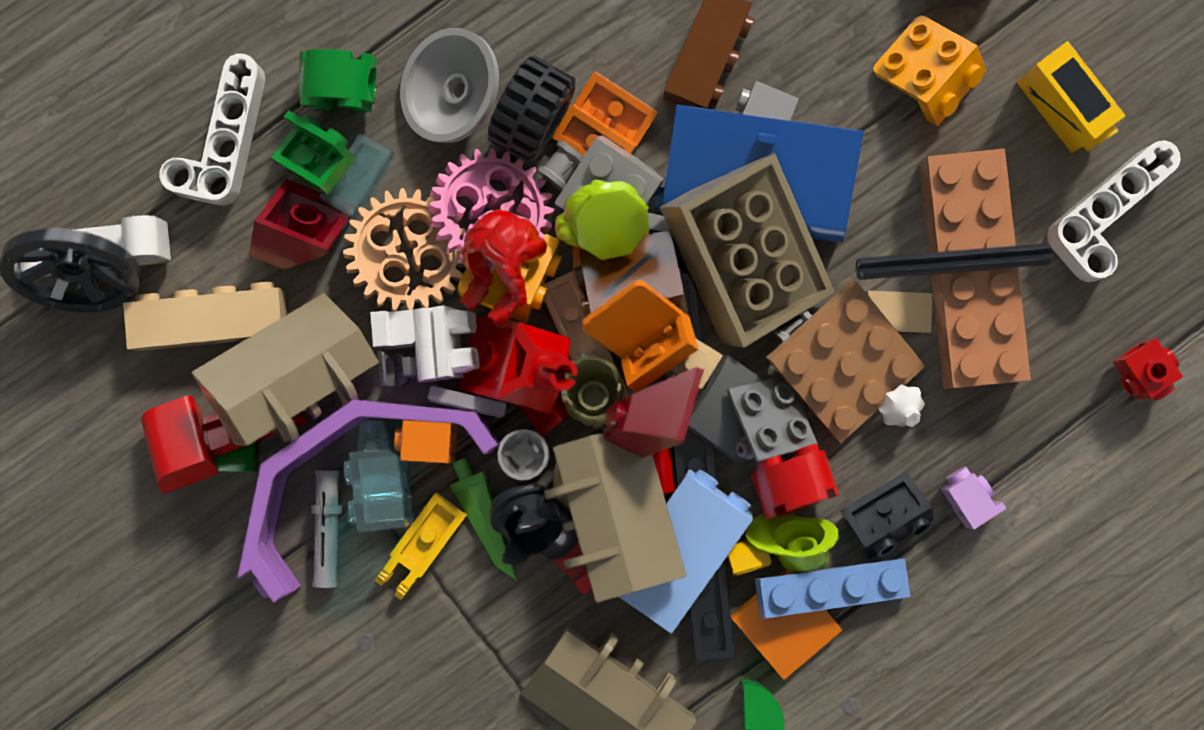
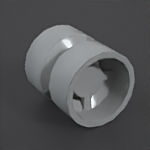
[498,429,550,480]

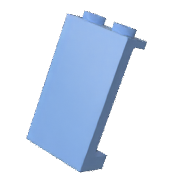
[618,469,753,634]

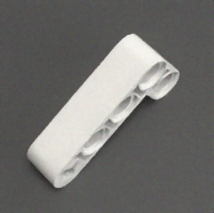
[159,54,265,205]
[1047,140,1181,282]
[20,216,171,276]

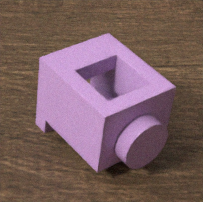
[941,466,1007,530]

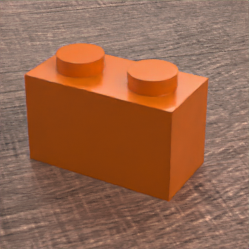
[395,420,458,463]

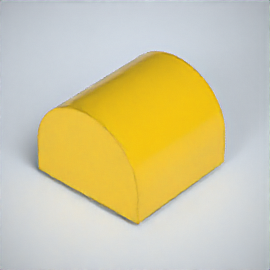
[727,540,772,577]

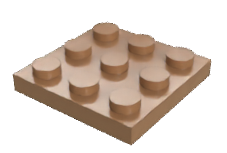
[766,280,926,443]

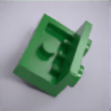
[270,111,356,195]

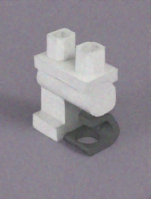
[370,306,480,388]

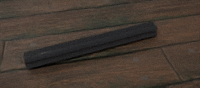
[855,243,1052,280]

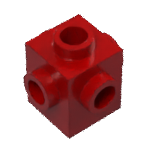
[1112,338,1183,401]

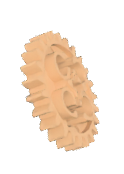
[343,188,466,312]

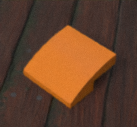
[552,71,659,157]
[730,569,842,680]

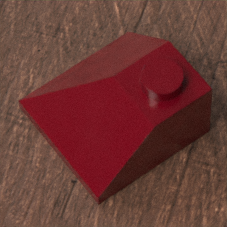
[249,179,356,270]
[603,366,704,458]

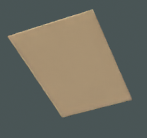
[868,291,933,333]

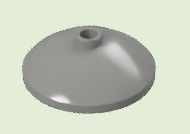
[400,28,499,143]

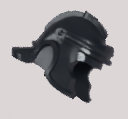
[490,483,579,564]

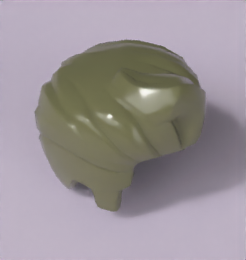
[559,353,625,430]

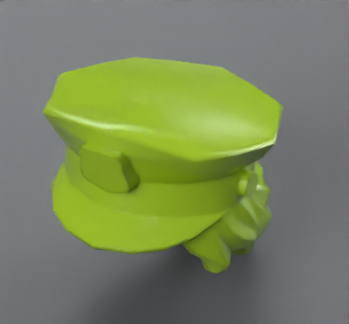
[555,180,650,260]

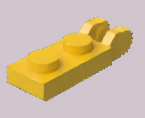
[375,492,468,600]

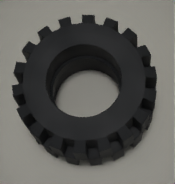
[487,55,576,164]

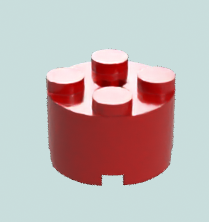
[751,443,840,520]

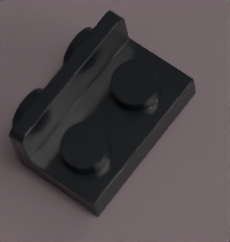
[840,471,934,559]

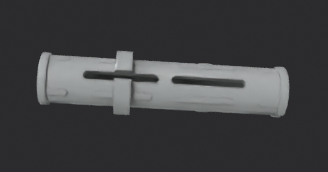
[311,470,342,588]

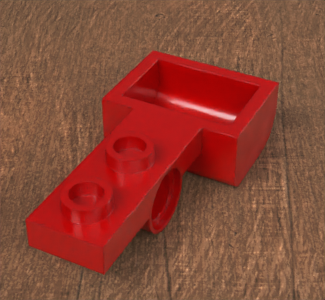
[141,396,307,494]

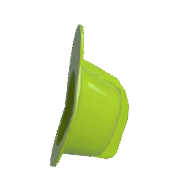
[745,513,838,573]

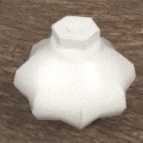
[879,385,925,427]

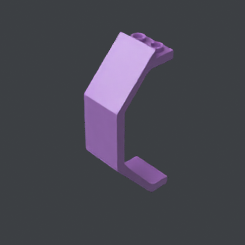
[237,400,500,602]

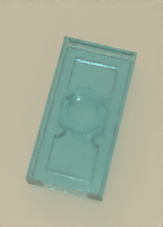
[320,134,394,218]

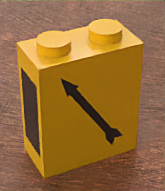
[1017,41,1126,153]

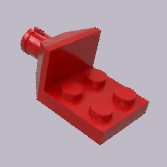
[457,315,578,413]

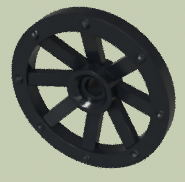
[0,228,141,312]

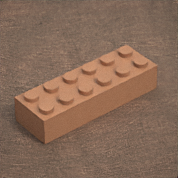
[919,149,1031,390]

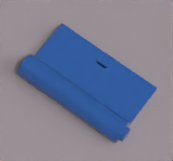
[654,105,864,243]

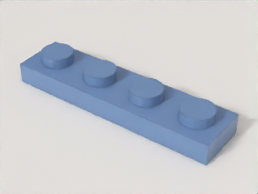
[755,558,911,619]

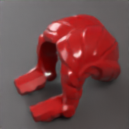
[460,209,548,324]

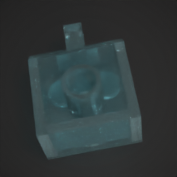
[344,420,414,533]

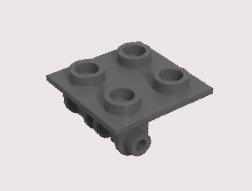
[726,376,818,462]

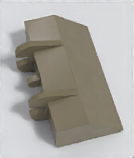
[192,293,379,445]
[544,433,687,603]
[521,626,696,730]

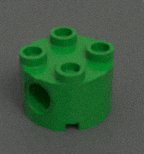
[298,49,377,113]

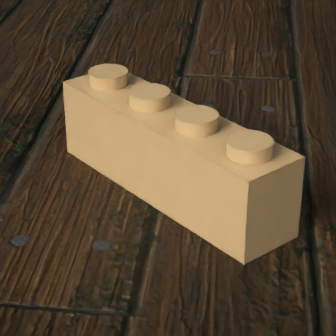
[123,282,288,351]

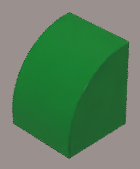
[740,679,785,730]

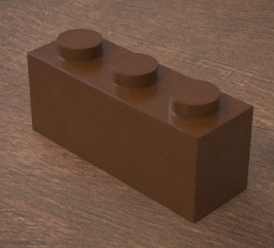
[663,0,755,109]

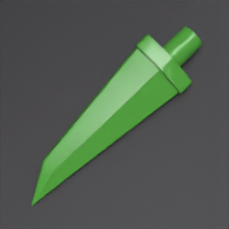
[449,457,517,581]

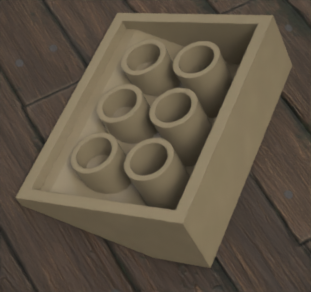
[660,153,835,348]

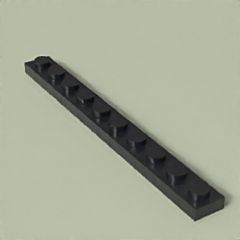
[666,273,734,661]

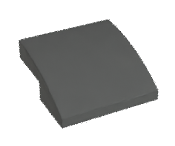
[687,355,764,465]

